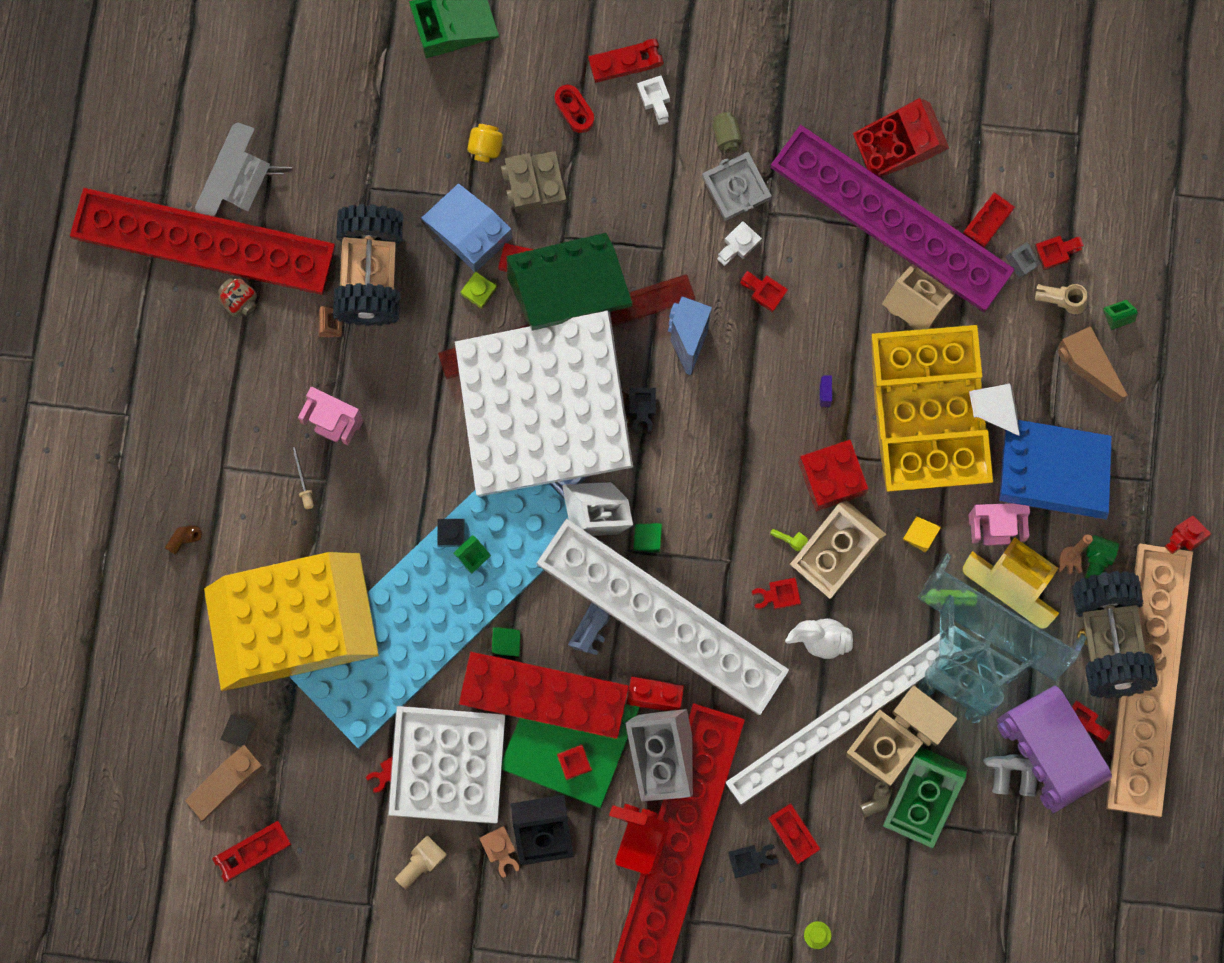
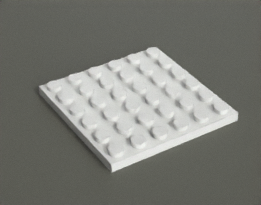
[455,311,633,497]

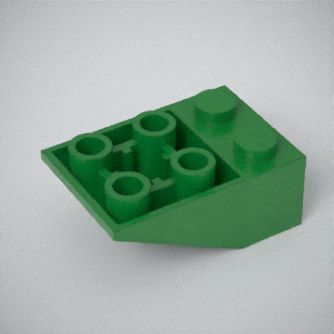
[409,0,499,59]

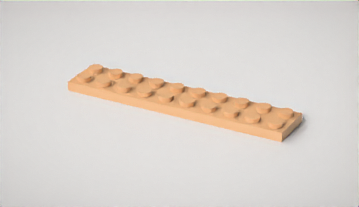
[1106,544,1193,818]

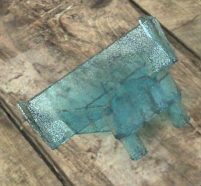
[917,553,1087,723]

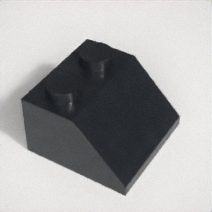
[510,795,574,866]

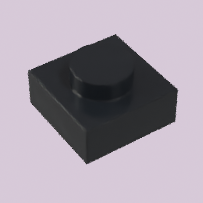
[437,519,465,547]

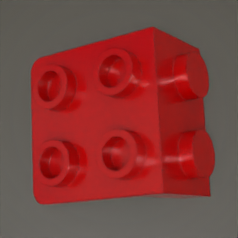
[609,804,671,876]

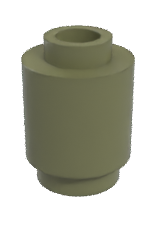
[712,112,743,153]

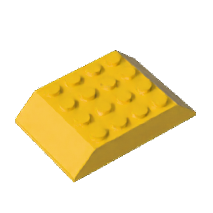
[204,552,379,691]

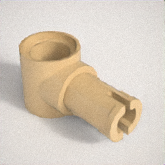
[1035,284,1087,314]
[395,836,447,889]

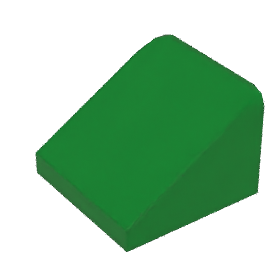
[633,523,662,553]
[492,627,520,657]

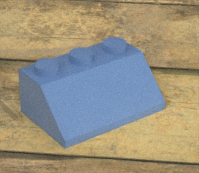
[668,297,712,375]

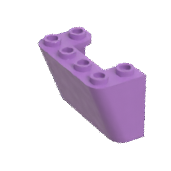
[996,686,1112,813]

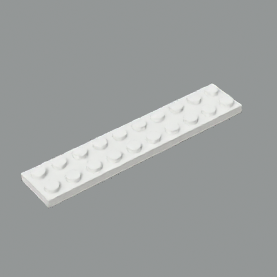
[536,519,789,715]

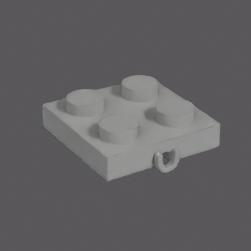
[702,152,772,221]

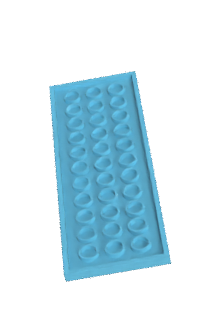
[289,484,569,749]

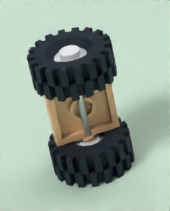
[333,204,403,326]

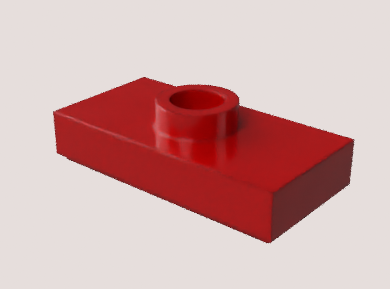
[963,192,1015,248]

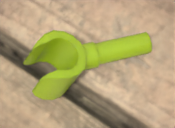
[770,529,808,551]

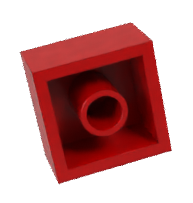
[798,439,868,512]

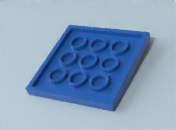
[999,420,1112,519]

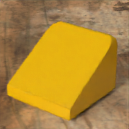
[903,516,941,553]

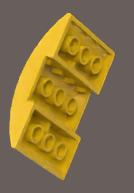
[871,325,993,492]

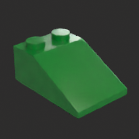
[883,747,967,848]

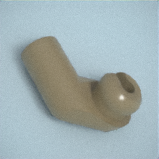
[860,781,892,818]

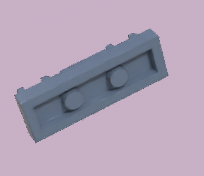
[568,602,610,655]

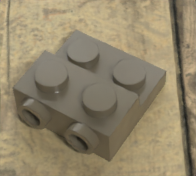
[501,151,566,213]

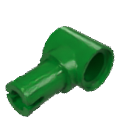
[1085,534,1119,578]

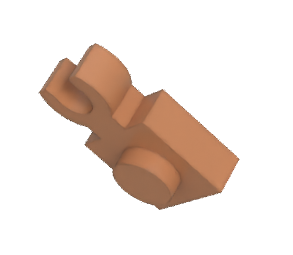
[479,826,520,878]

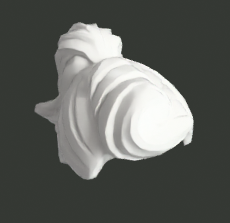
[785,619,853,659]

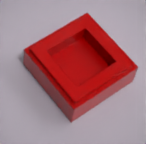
[557,745,592,780]

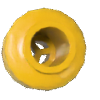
[467,123,503,163]

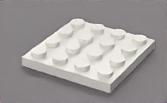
[388,706,505,824]

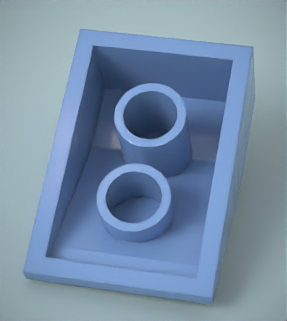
[421,183,512,272]

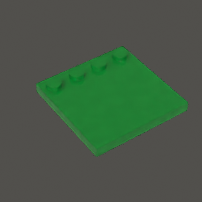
[501,703,640,809]

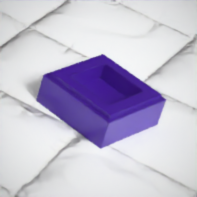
[820,375,832,407]

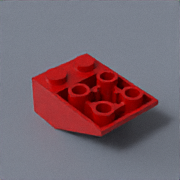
[853,98,949,177]

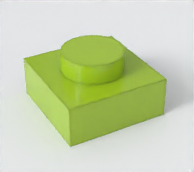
[460,272,497,309]

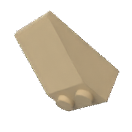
[790,500,887,599]

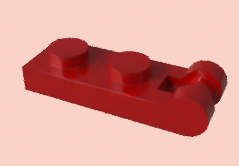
[588,39,664,83]
[212,821,292,883]

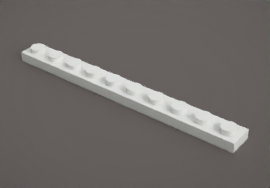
[725,630,961,806]

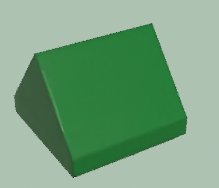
[1103,300,1138,330]

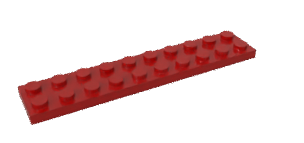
[70,188,336,295]
[613,703,745,963]

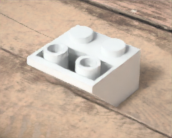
[562,482,633,536]

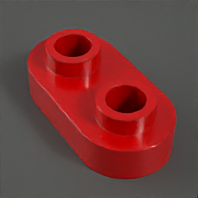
[555,85,594,133]

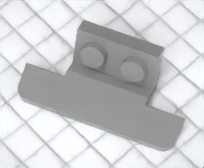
[195,123,270,217]

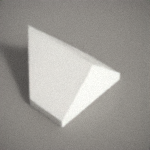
[969,384,1020,436]

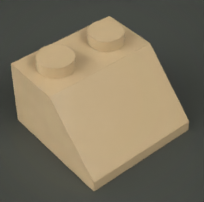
[882,264,956,330]
[892,685,957,746]
[847,709,923,786]

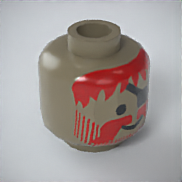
[218,278,257,317]

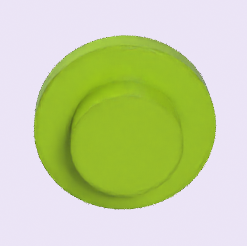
[804,921,831,949]

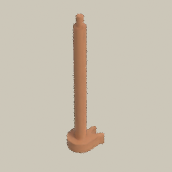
[1058,534,1093,575]

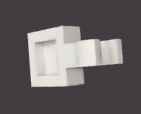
[637,76,670,125]
[717,221,762,266]

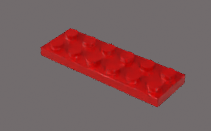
[459,651,629,739]

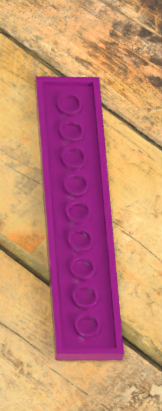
[770,124,1015,313]

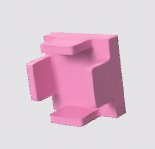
[298,387,363,445]
[968,503,1030,546]

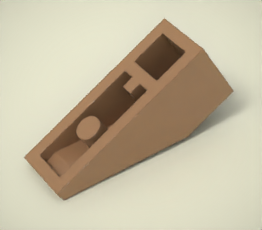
[1058,326,1128,403]
[185,745,265,822]

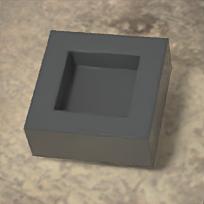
[1005,242,1041,278]

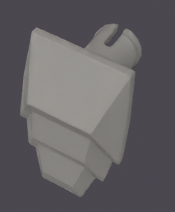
[983,754,1037,796]

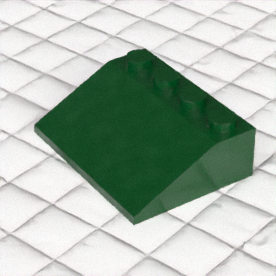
[506,233,632,331]

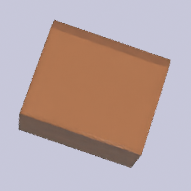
[319,306,342,337]

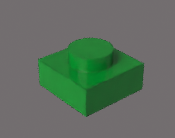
[453,535,491,574]

